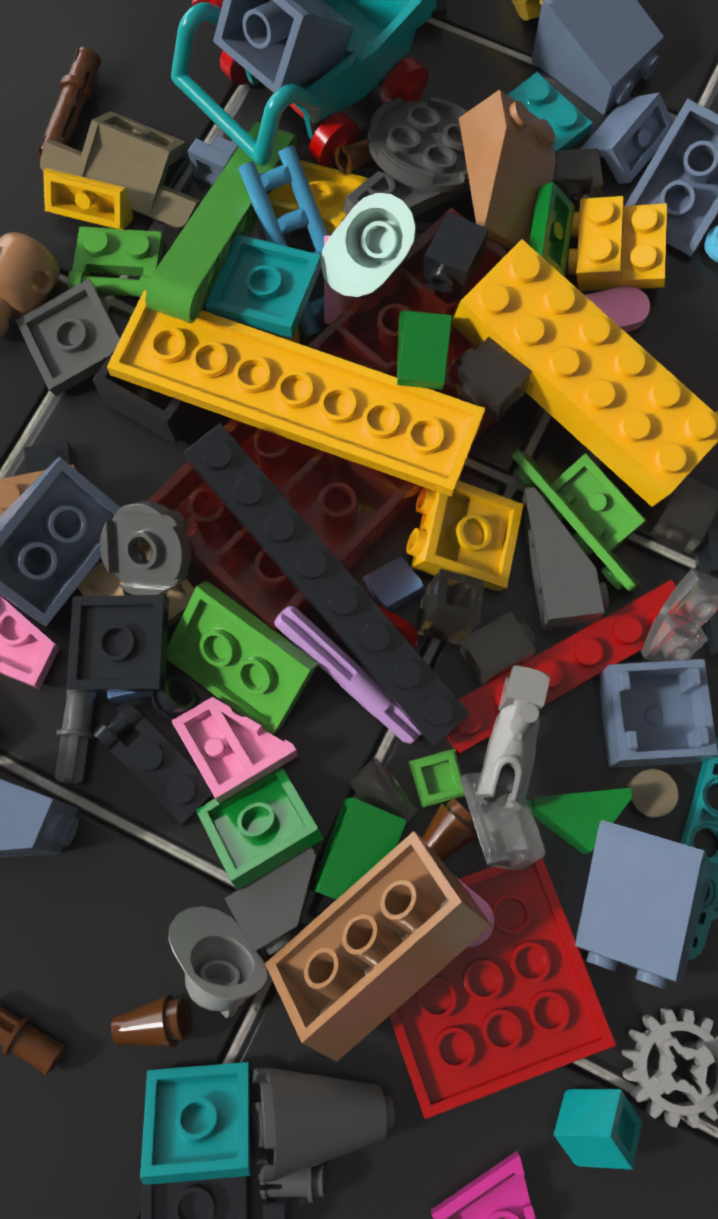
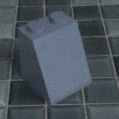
[213,0,354,93]
[531,0,664,115]
[0,779,79,858]
[575,820,714,990]

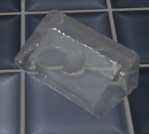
[460,772,545,871]

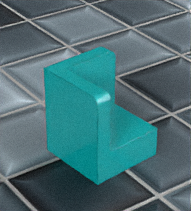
[554,1089,642,1169]

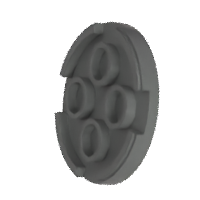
[367,97,470,192]

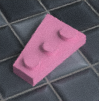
[0,596,60,690]

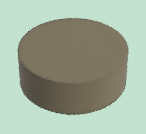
[627,769,678,819]

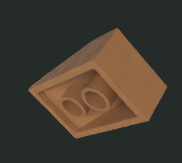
[459,90,556,250]

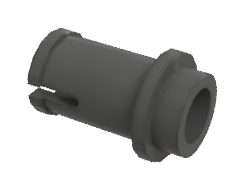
[260,1163,326,1203]

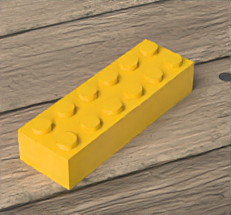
[451,239,718,507]

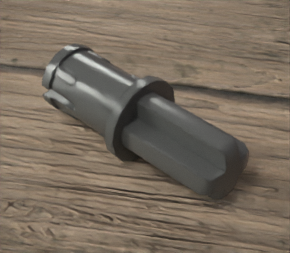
[55,690,97,784]

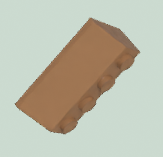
[265,831,492,1061]

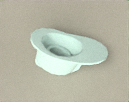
[321,193,416,297]

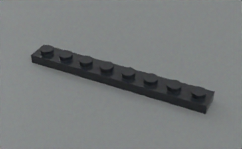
[183,423,470,746]

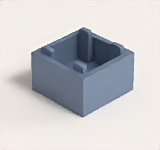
[598,659,718,768]

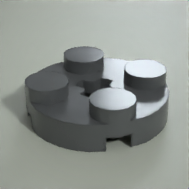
[100,501,191,595]

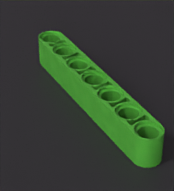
[145,122,297,324]

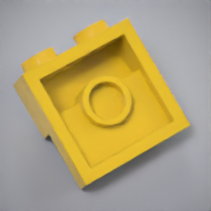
[568,196,667,291]
[406,481,524,592]

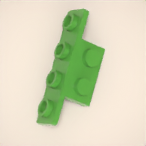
[511,449,647,591]

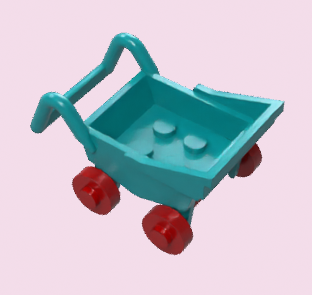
[171,0,437,168]

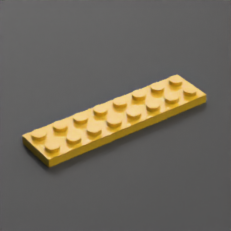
[107,290,485,497]

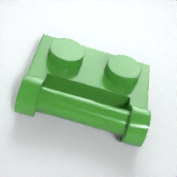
[68,226,165,298]

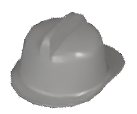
[168,906,267,1018]

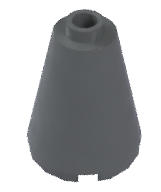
[252,1067,395,1183]

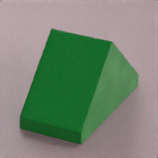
[397,311,452,390]
[527,788,633,855]

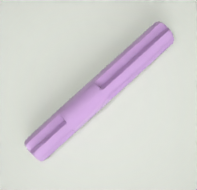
[274,606,421,744]

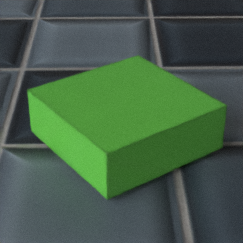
[409,749,468,809]

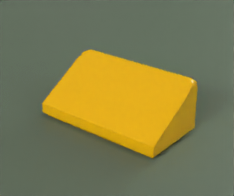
[43,168,133,230]

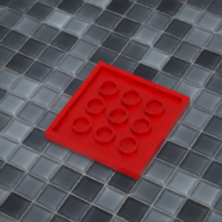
[389,849,616,1119]

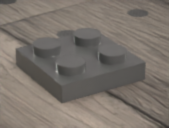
[15,279,121,396]

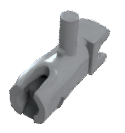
[476,665,550,811]

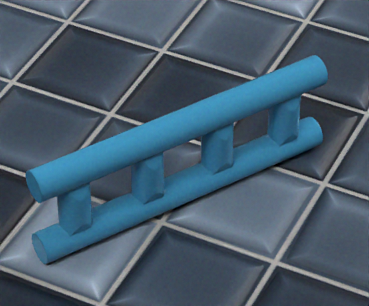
[238,145,359,337]

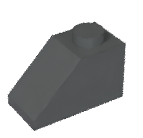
[224,847,318,955]

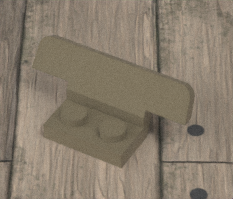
[40,111,200,229]

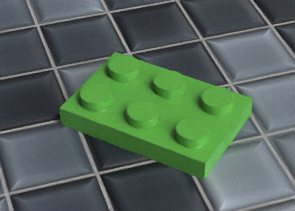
[166,580,319,736]

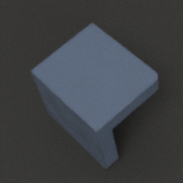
[188,130,249,186]

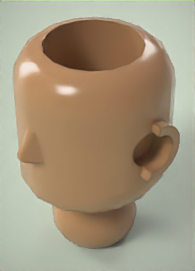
[0,232,60,338]

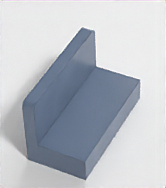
[578,93,673,184]

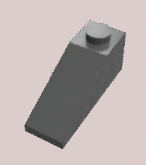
[521,487,609,631]

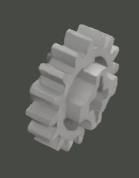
[622,1007,718,1128]

